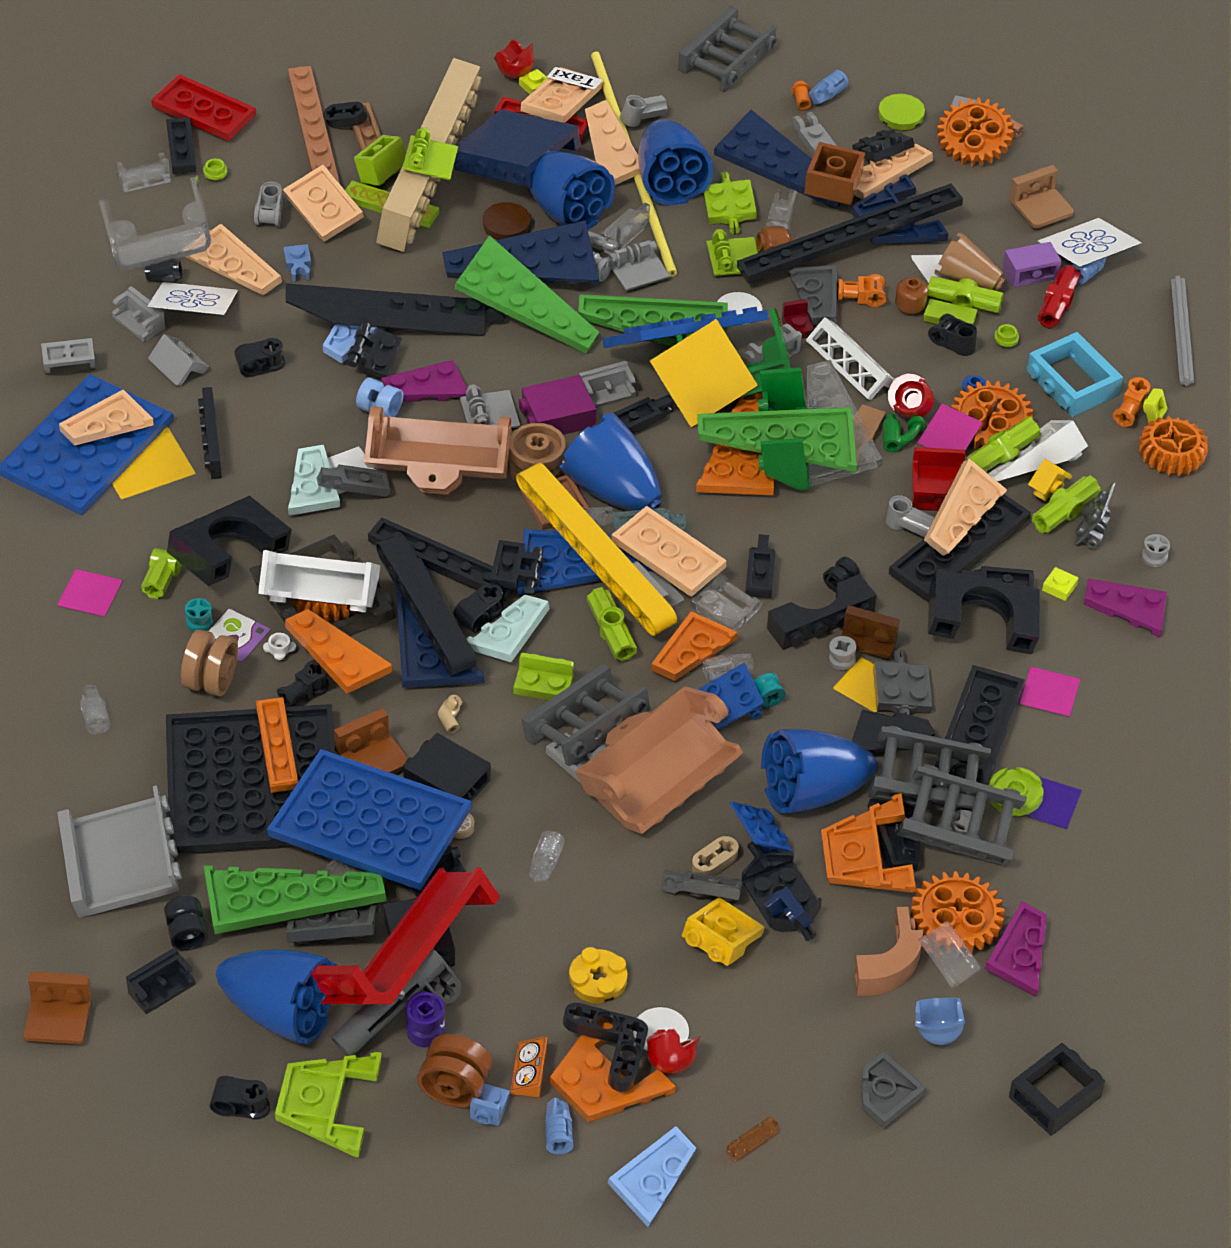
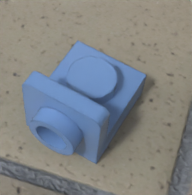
[470,1084,510,1126]

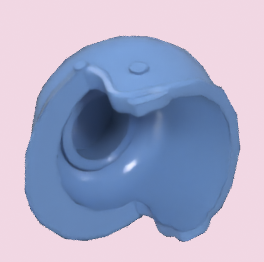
[915,998,965,1045]

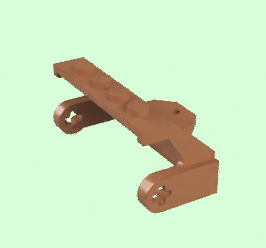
[364,406,512,495]
[575,686,743,834]

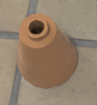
[934,232,1005,291]

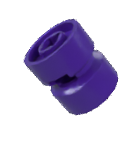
[406,992,445,1048]

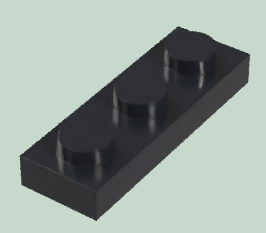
[166,117,196,174]

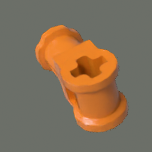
[837,274,886,307]
[1112,377,1151,427]

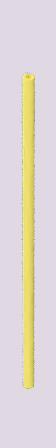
[591,52,677,277]

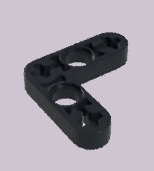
[563,1003,648,1092]

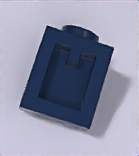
[764,886,814,929]

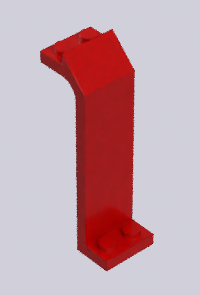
[311,867,500,1004]

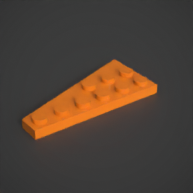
[696,392,774,495]

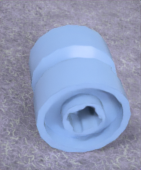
[356,378,403,417]

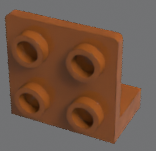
[334,708,408,774]
[24,971,92,1044]

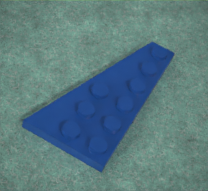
[602,306,769,348]
[518,529,653,595]

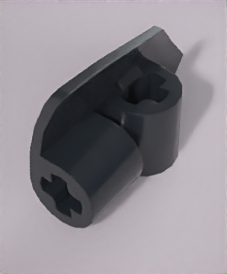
[852,709,935,752]

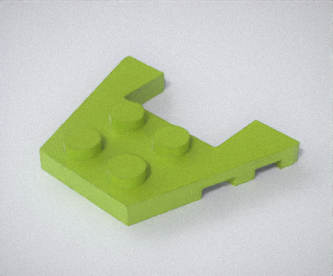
[275,1052,382,1157]

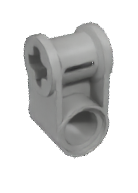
[254,181,283,227]

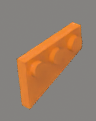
[651,611,738,681]

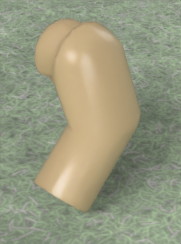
[438,695,462,734]

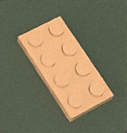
[520,67,603,123]
[611,506,727,597]

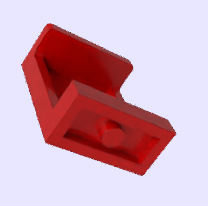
[912,447,965,511]

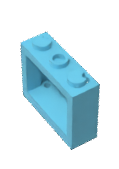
[1027,332,1123,417]

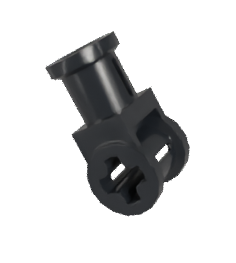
[277,660,329,707]

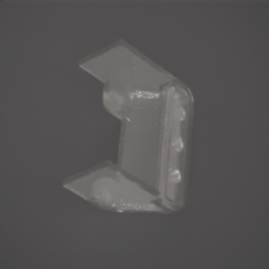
[99,176,212,270]

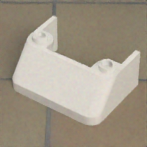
[258,550,380,612]

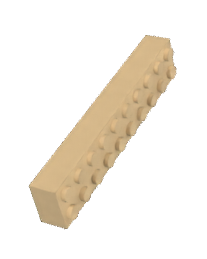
[376,58,482,252]

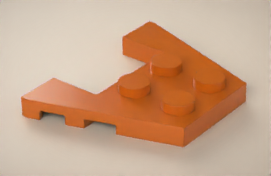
[821,793,917,893]
[550,1020,676,1123]

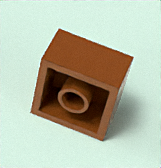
[804,142,865,205]

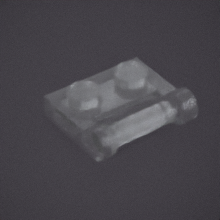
[691,573,763,631]

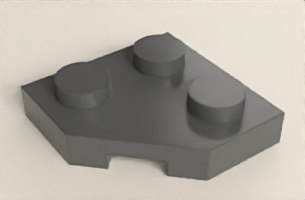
[862,1051,926,1128]

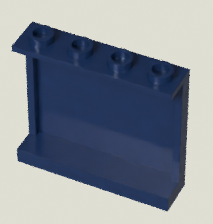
[454,109,581,188]

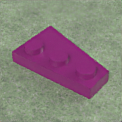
[381,360,467,402]
[1084,578,1167,638]
[984,901,1047,997]

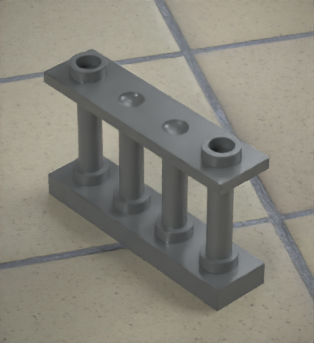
[678,6,777,92]
[521,664,651,766]
[868,726,991,813]
[898,764,1027,867]

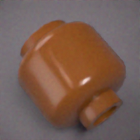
[756,226,793,252]
[895,277,928,314]

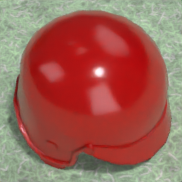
[494,39,535,79]
[888,374,934,419]
[646,1029,701,1074]

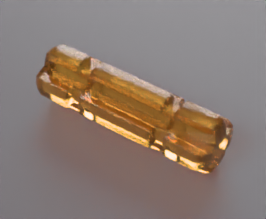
[727,1117,779,1160]

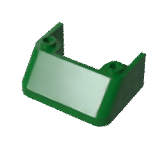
[676,308,791,398]
[758,367,810,491]

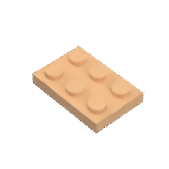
[283,165,364,242]

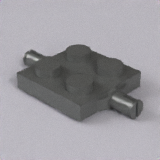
[873,649,932,715]

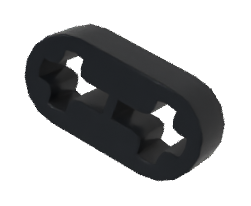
[323,102,368,128]

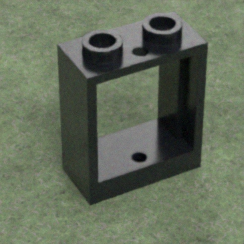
[1009,1043,1105,1136]

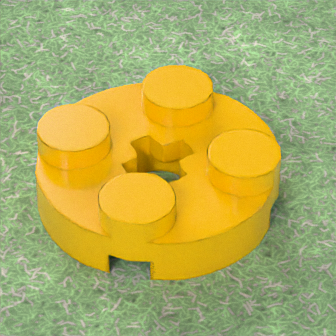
[569,947,627,1004]

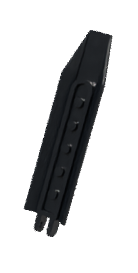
[286,283,504,336]

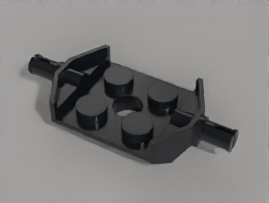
[741,841,822,941]

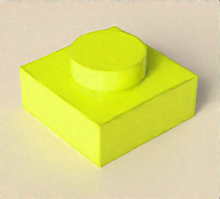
[519,69,548,94]
[1143,388,1168,423]
[1042,567,1079,601]

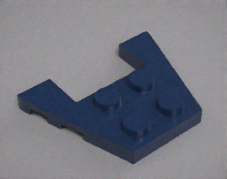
[851,174,948,244]

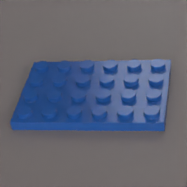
[0,374,174,515]
[267,749,472,890]

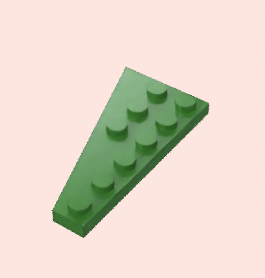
[578,294,728,346]
[697,407,857,473]
[204,866,387,934]

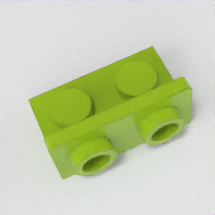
[513,653,574,700]

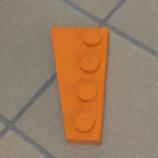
[285,609,393,694]

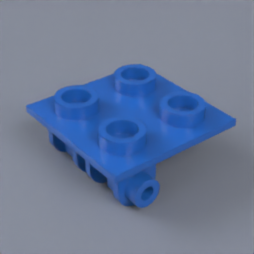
[698,662,765,730]
[730,801,793,853]

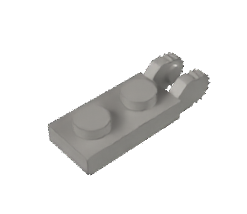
[792,112,837,155]

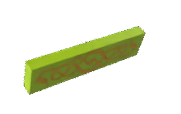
[345,181,439,228]

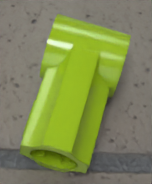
[141,548,182,599]

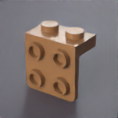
[1009,165,1074,228]

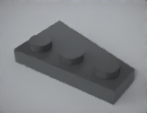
[788,265,838,325]
[286,903,379,944]

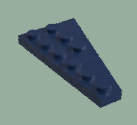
[714,109,841,209]
[442,220,600,285]
[396,557,484,688]

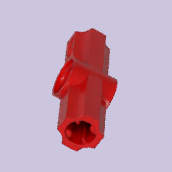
[1038,265,1081,329]

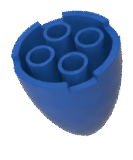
[638,119,714,206]
[528,151,615,229]
[559,413,662,513]
[761,729,878,813]
[216,949,337,1044]

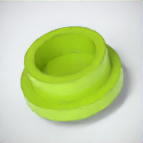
[203,158,227,181]
[994,324,1019,347]

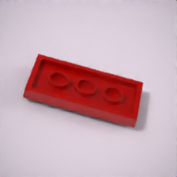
[151,74,256,141]

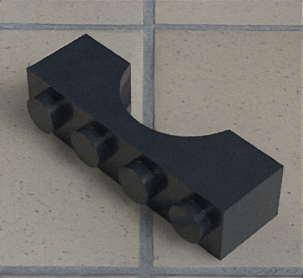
[767,574,877,650]

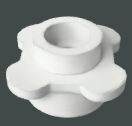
[263,633,296,660]

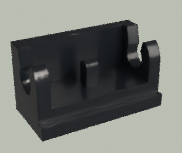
[126,947,195,1015]

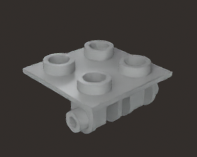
[608,240,670,291]
[460,384,520,428]

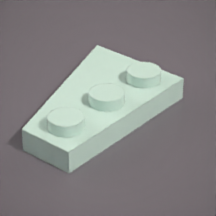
[288,445,340,516]
[466,595,550,662]

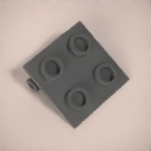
[1074,482,1116,549]

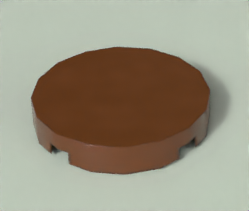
[483,202,530,240]

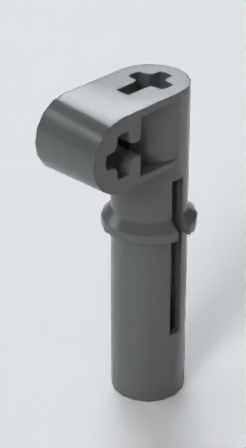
[331,949,462,1056]

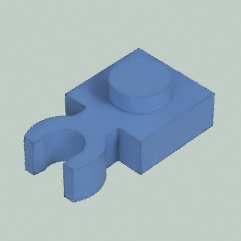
[284,244,311,282]

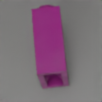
[519,375,596,435]

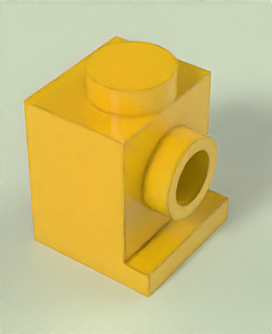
[1028,458,1072,502]

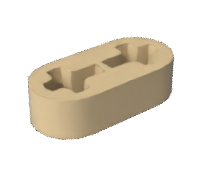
[692,836,739,875]

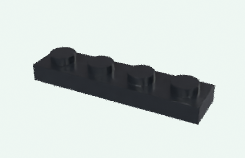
[198,387,222,479]

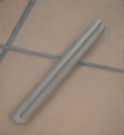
[1171,276,1194,387]

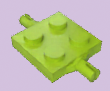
[704,172,757,234]

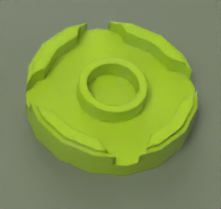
[878,94,925,131]
[989,767,1044,816]

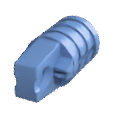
[809,70,849,105]
[1072,257,1106,285]
[545,1097,573,1154]

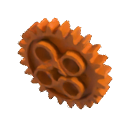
[937,97,1014,167]
[951,380,1033,449]
[910,871,1005,955]

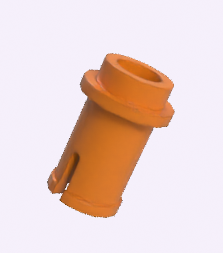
[791,81,812,111]

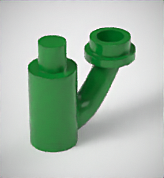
[882,413,926,452]

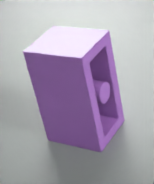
[1003,242,1061,288]

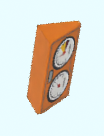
[510,1037,548,1098]

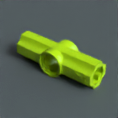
[928,276,1004,313]
[965,416,1041,472]
[1032,475,1101,534]
[587,587,637,662]

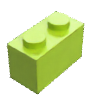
[354,135,406,186]

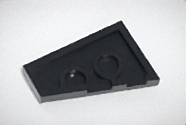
[867,798,920,870]

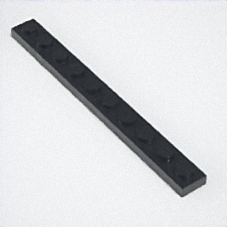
[737,183,963,283]

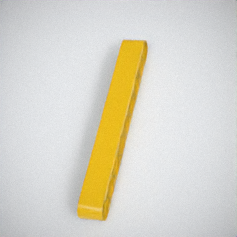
[516,462,677,636]

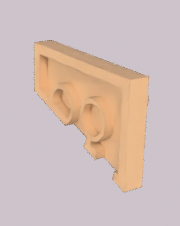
[59,390,154,446]

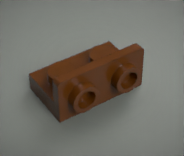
[841,605,900,659]

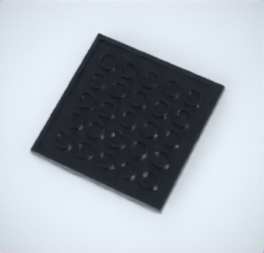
[166,704,335,853]

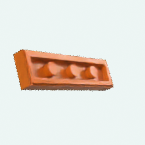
[256,697,298,793]

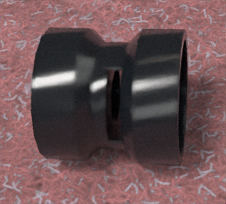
[823,556,860,592]

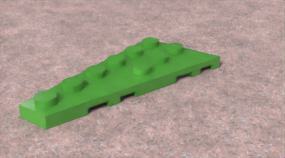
[455,235,599,354]

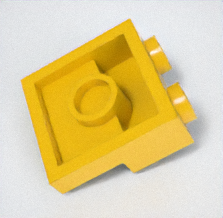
[682,897,765,966]

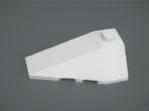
[987,420,1088,481]

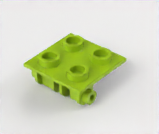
[402,127,458,180]
[706,229,758,276]

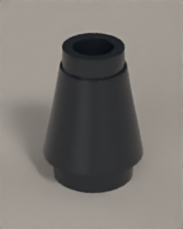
[145,258,183,282]

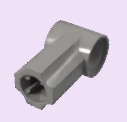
[620,95,668,127]
[885,495,935,537]

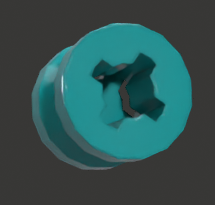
[185,598,213,632]
[754,673,786,707]

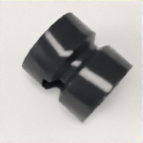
[164,896,208,951]

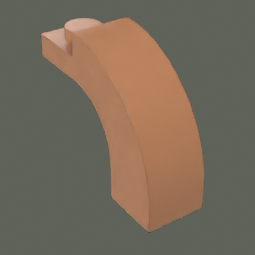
[854,907,923,996]

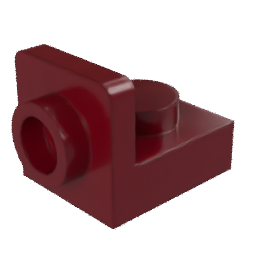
[781,299,814,339]

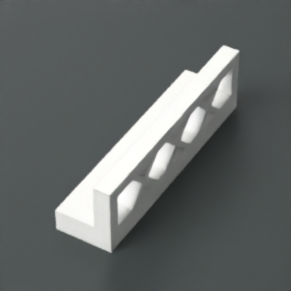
[806,317,895,401]

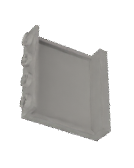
[57,785,182,918]

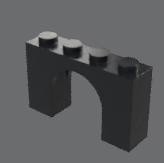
[167,495,292,586]
[928,569,1040,654]

